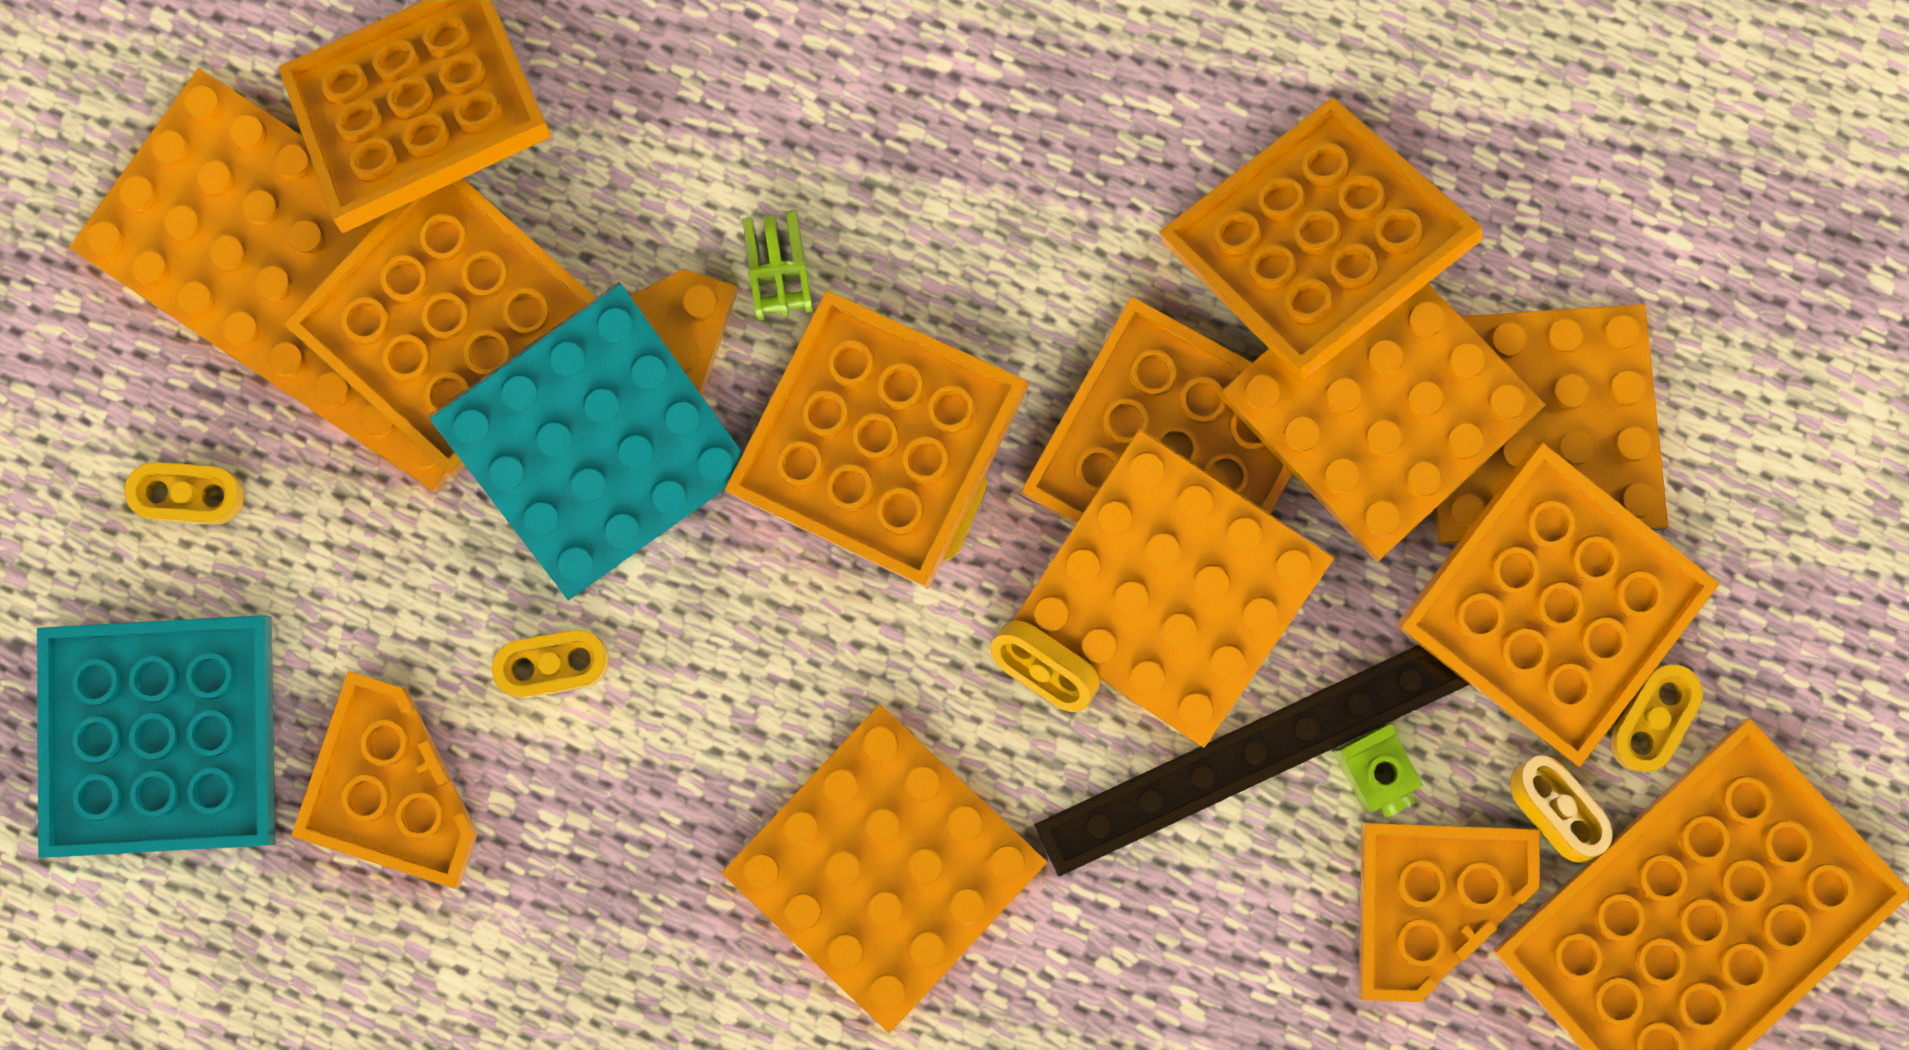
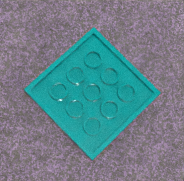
[429,282,743,601]
[37,615,276,858]

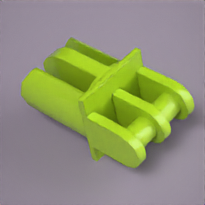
[742,210,813,321]

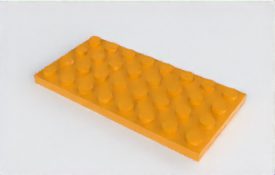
[69,68,449,493]

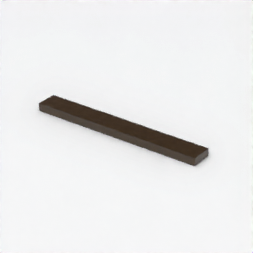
[1034,645,1470,877]

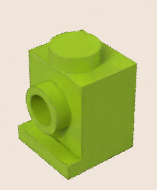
[1333,723,1424,818]

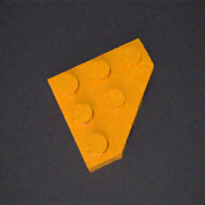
[630,269,738,396]
[291,671,478,889]
[1359,823,1540,1003]

